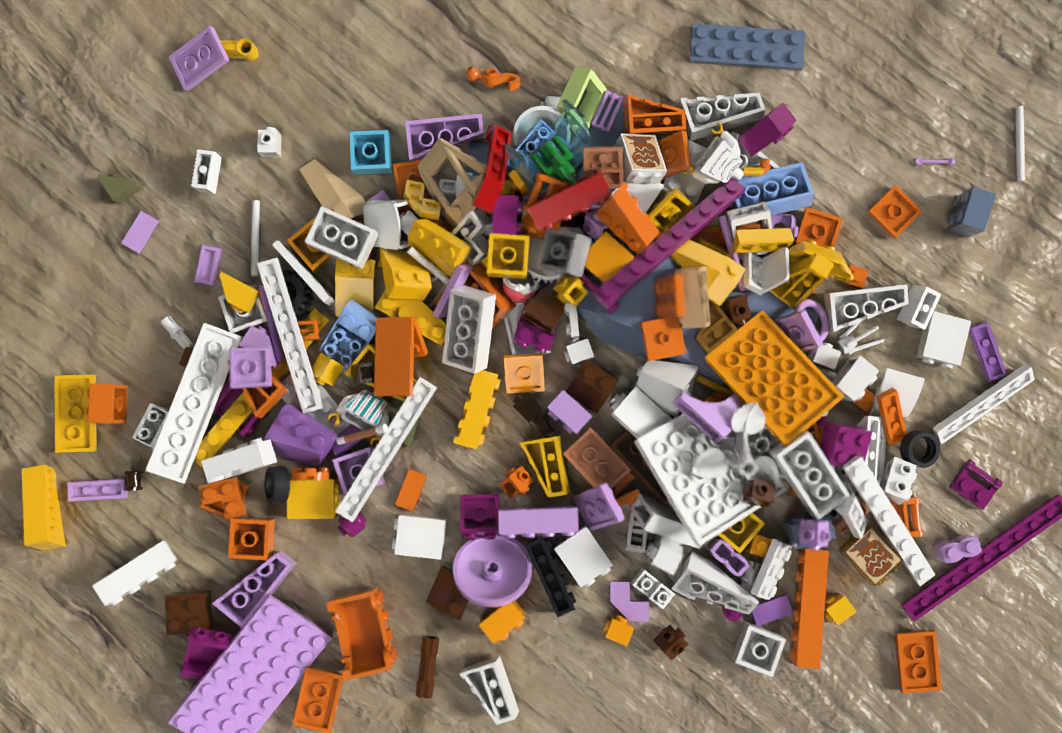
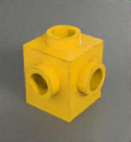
[553,275,588,307]

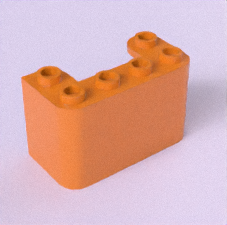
[326,587,398,681]

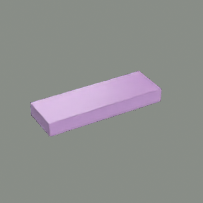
[433,264,472,318]
[67,479,128,501]

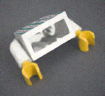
[328,390,389,446]

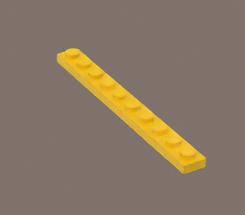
[194,308,330,468]

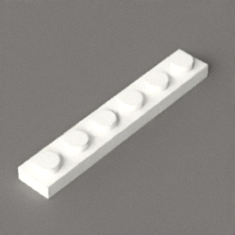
[932,364,1035,445]

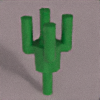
[530,135,576,186]

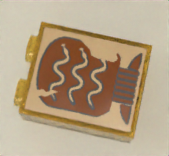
[838,524,903,587]

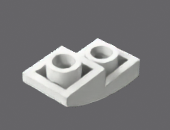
[630,568,675,609]

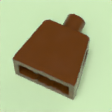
[521,289,565,336]

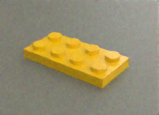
[54,375,97,453]

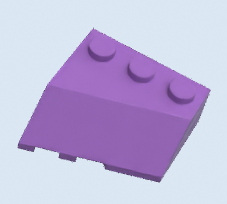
[264,403,339,468]

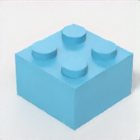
[349,130,392,175]

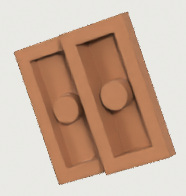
[583,146,623,188]

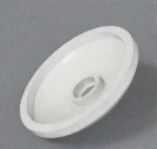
[513,105,570,156]

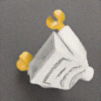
[682,122,744,184]

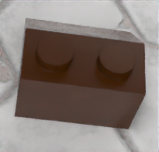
[566,360,619,414]
[426,566,469,620]

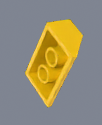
[407,218,472,277]

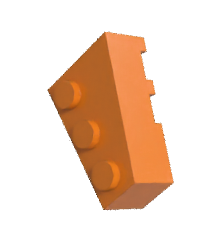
[595,182,659,255]

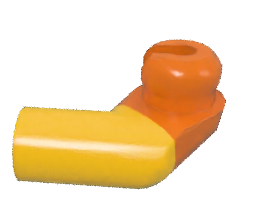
[743,159,771,177]

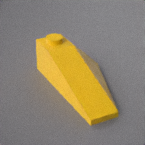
[670,240,745,307]

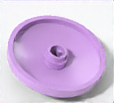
[453,535,532,607]

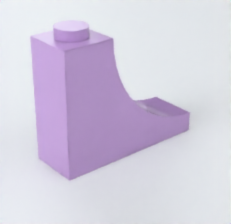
[672,392,745,444]

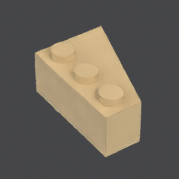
[675,266,710,329]

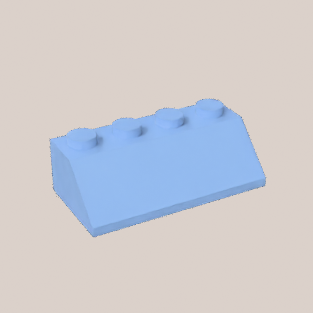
[731,162,815,216]

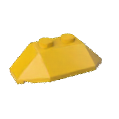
[788,240,854,283]

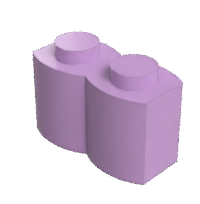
[932,534,982,563]
[707,538,749,577]

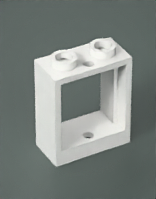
[727,202,772,260]

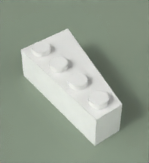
[824,284,909,332]

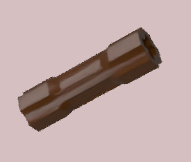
[416,635,439,699]

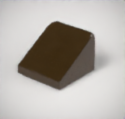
[351,362,375,385]

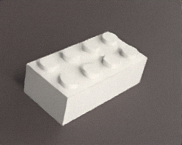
[442,285,496,374]
[768,431,849,520]

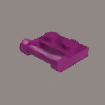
[949,459,1003,510]

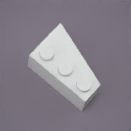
[645,535,683,575]
[459,656,519,725]

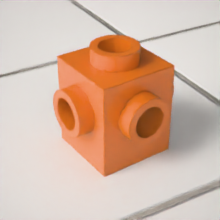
[499,466,534,499]

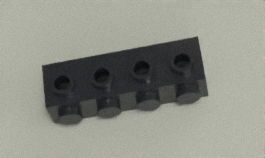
[525,535,576,618]

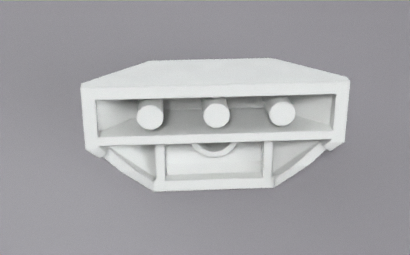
[856,416,886,485]

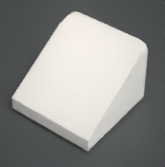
[439,179,456,204]

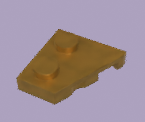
[694,303,738,355]

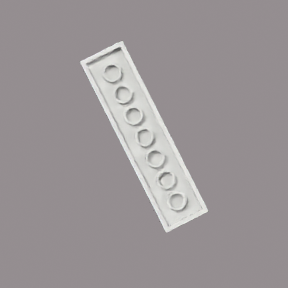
[146,323,242,484]

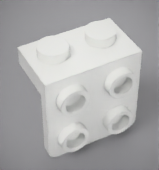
[743,247,790,296]

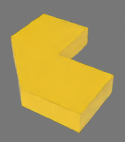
[403,180,441,221]

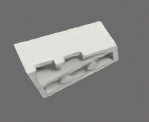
[201,438,277,483]

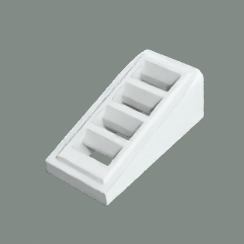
[625,511,648,553]

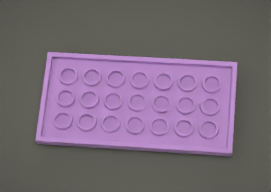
[168,594,332,733]

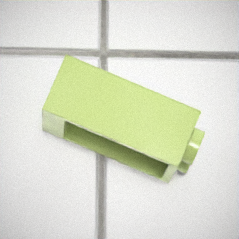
[557,66,607,129]

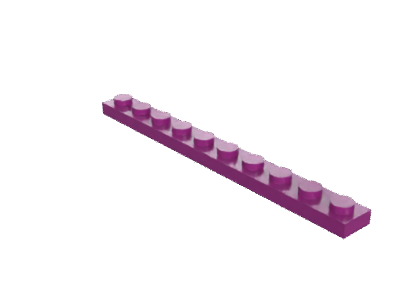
[593,177,746,309]
[900,495,1062,622]

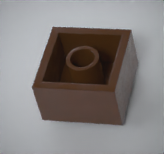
[165,590,213,636]

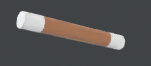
[336,424,388,445]

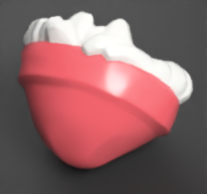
[503,276,540,303]

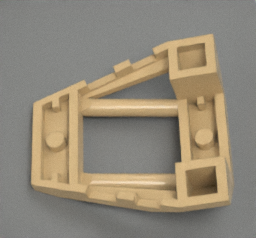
[418,138,486,230]

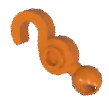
[465,67,521,91]

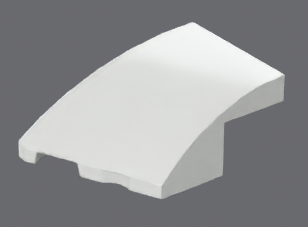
[868,368,925,417]

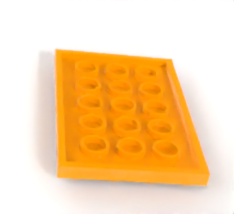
[704,310,844,446]

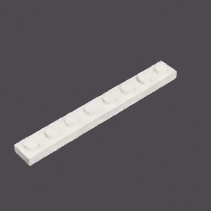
[257,258,323,414]
[336,377,437,522]
[842,455,935,586]

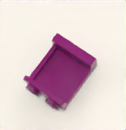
[213,379,269,437]
[180,627,231,680]

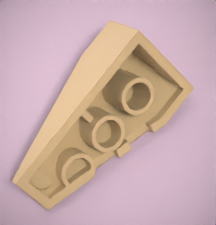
[299,159,367,222]

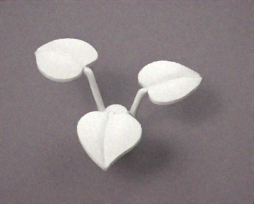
[692,402,779,487]

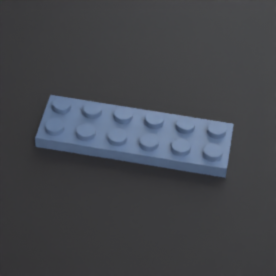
[689,23,805,70]

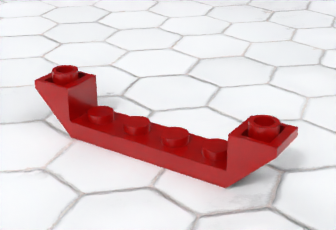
[473,125,512,214]

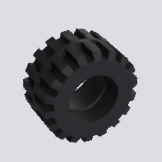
[260,270,313,319]

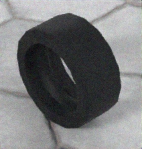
[900,430,940,468]
[264,466,290,503]

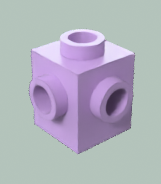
[583,210,613,241]
[799,520,830,550]

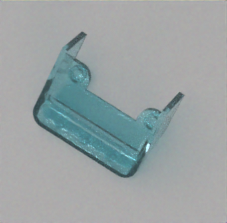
[504,99,592,195]

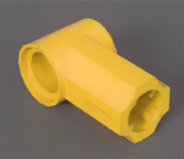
[220,38,259,61]

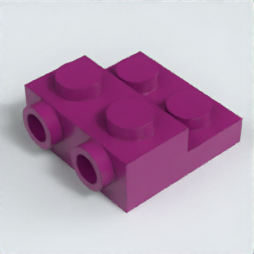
[513,304,558,354]
[460,494,500,540]

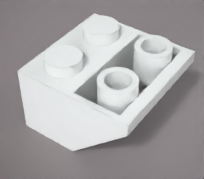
[132,403,169,449]

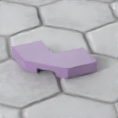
[610,581,649,622]

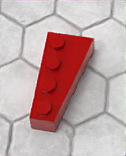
[528,168,611,230]

